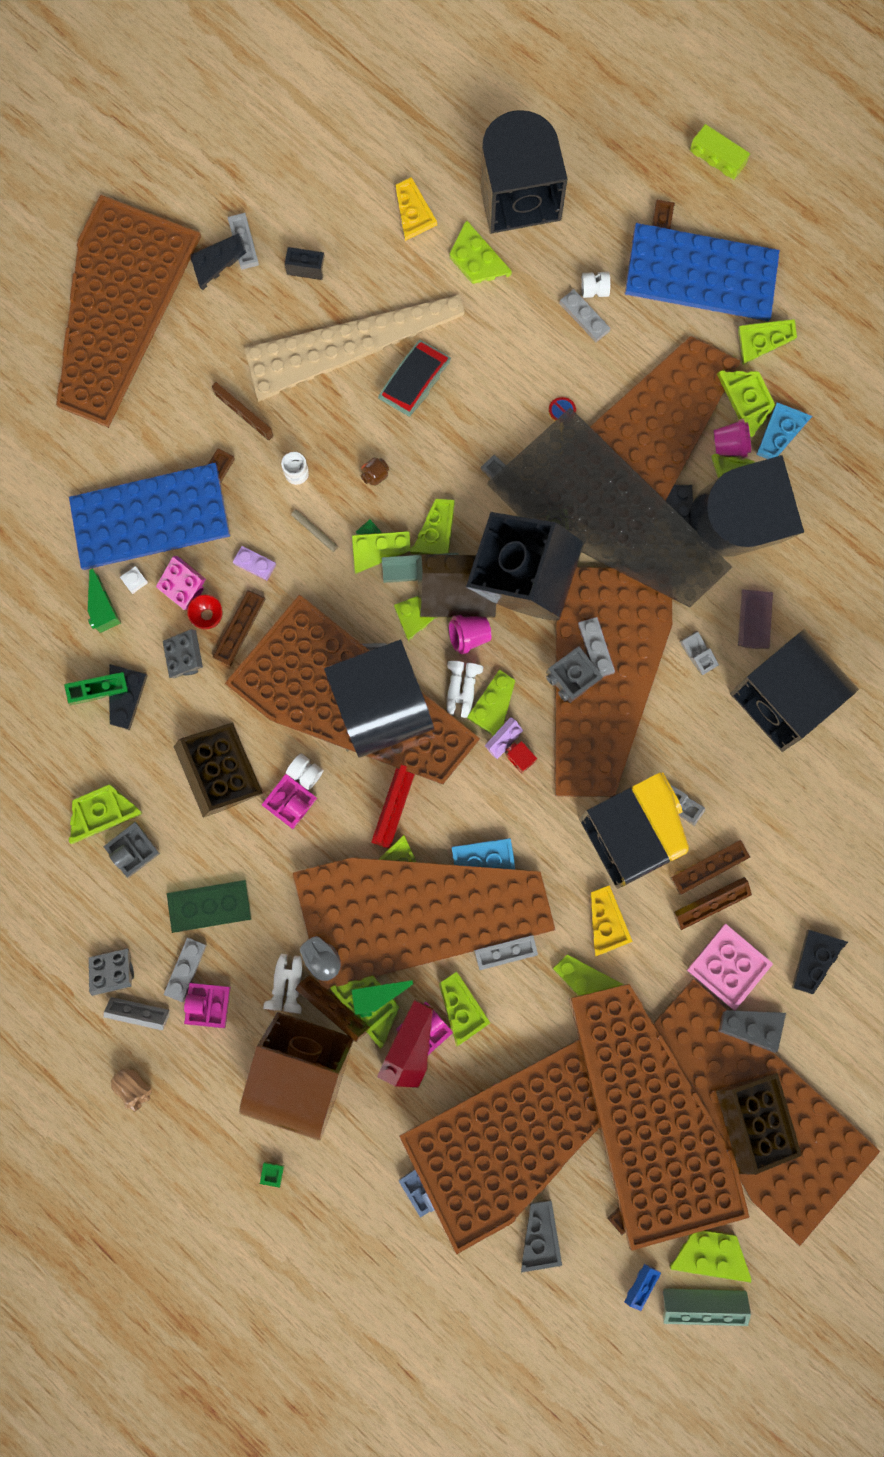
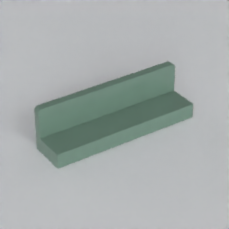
[382,553,459,583]
[663,1289,751,1326]

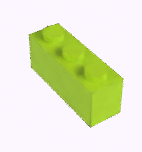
[690,124,750,180]

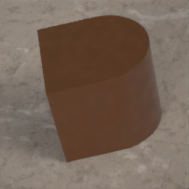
[239,1012,354,1141]

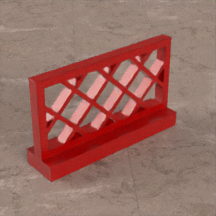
[371,764,415,849]

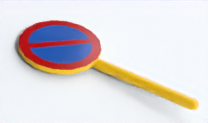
[548,397,576,456]

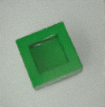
[356,519,382,535]
[260,1162,285,1188]

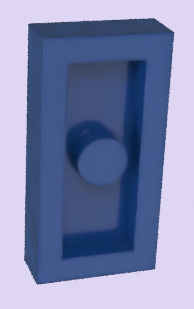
[624,1264,661,1311]

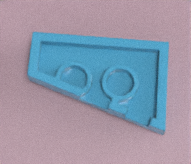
[756,402,812,459]
[452,838,515,870]

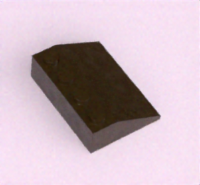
[417,554,496,617]
[173,723,262,818]
[716,1073,802,1175]

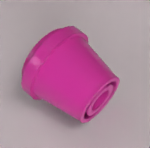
[714,419,751,458]
[449,615,492,654]

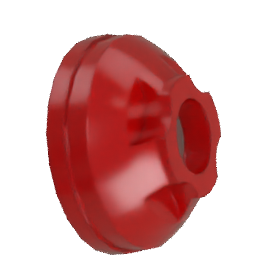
[187,594,223,630]

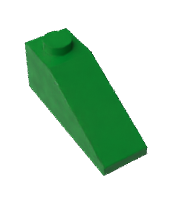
[87,568,121,633]
[64,672,128,706]
[352,980,414,1018]

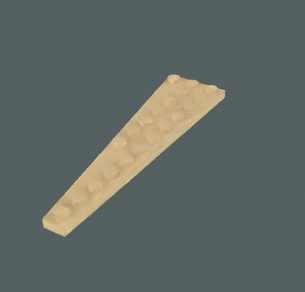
[244,295,464,402]

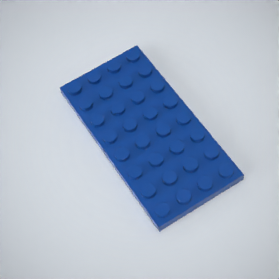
[625,223,780,321]
[69,463,231,570]

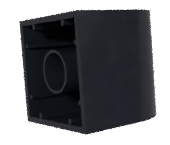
[481,110,568,234]
[690,455,804,557]
[466,512,584,621]
[730,629,859,752]
[324,639,434,758]

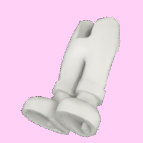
[446,661,483,718]
[263,954,302,1014]

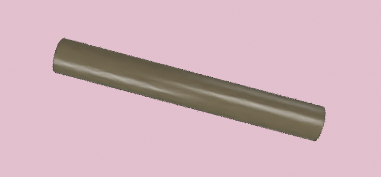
[291,510,338,552]

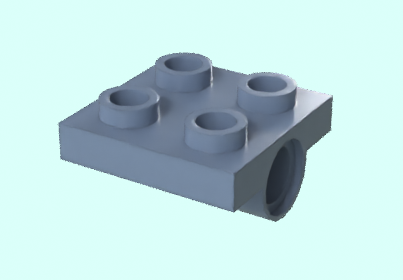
[398,1169,434,1218]

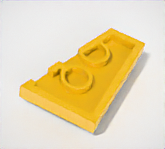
[395,177,437,241]
[590,885,633,957]

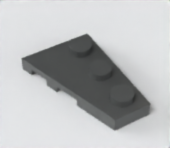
[718,1010,786,1053]
[521,1199,562,1273]

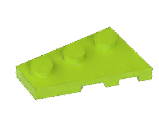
[738,319,797,364]

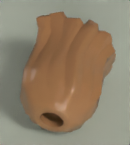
[111,1069,152,1112]

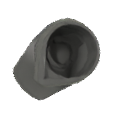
[300,936,341,981]

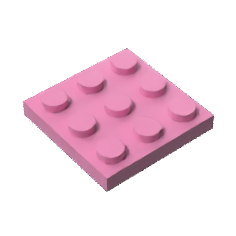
[687,924,773,1011]

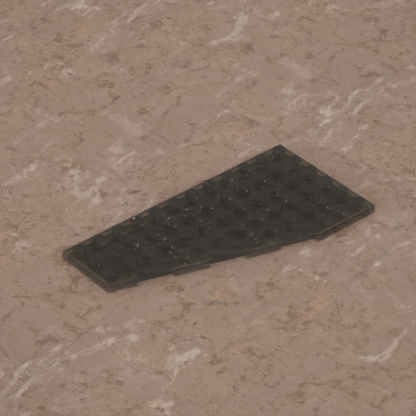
[488,408,732,608]

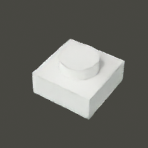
[120,566,148,594]

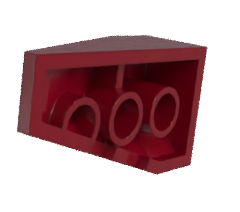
[377,999,433,1088]

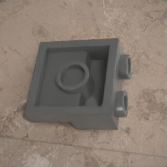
[546,646,603,703]

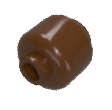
[361,457,389,486]

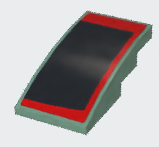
[378,340,451,417]

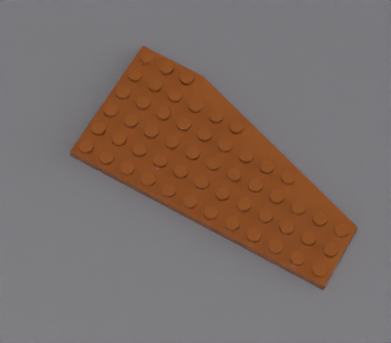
[56,195,201,428]
[539,336,741,552]
[555,567,672,797]
[225,594,480,785]
[293,858,556,989]
[653,979,881,1246]
[569,984,750,1251]
[399,1039,600,1255]

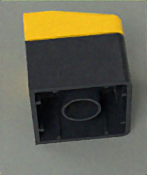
[579,772,689,889]

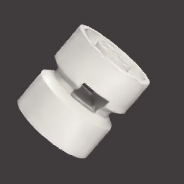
[581,272,610,298]
[281,452,309,485]
[286,753,324,790]

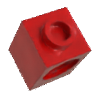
[506,741,537,774]

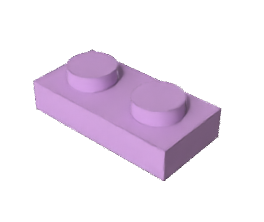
[233,546,276,581]
[485,717,523,759]

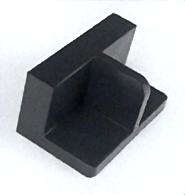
[284,247,325,280]

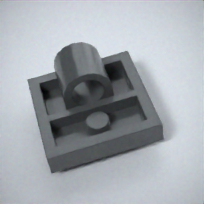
[163,629,203,678]
[103,822,160,878]
[89,948,134,996]

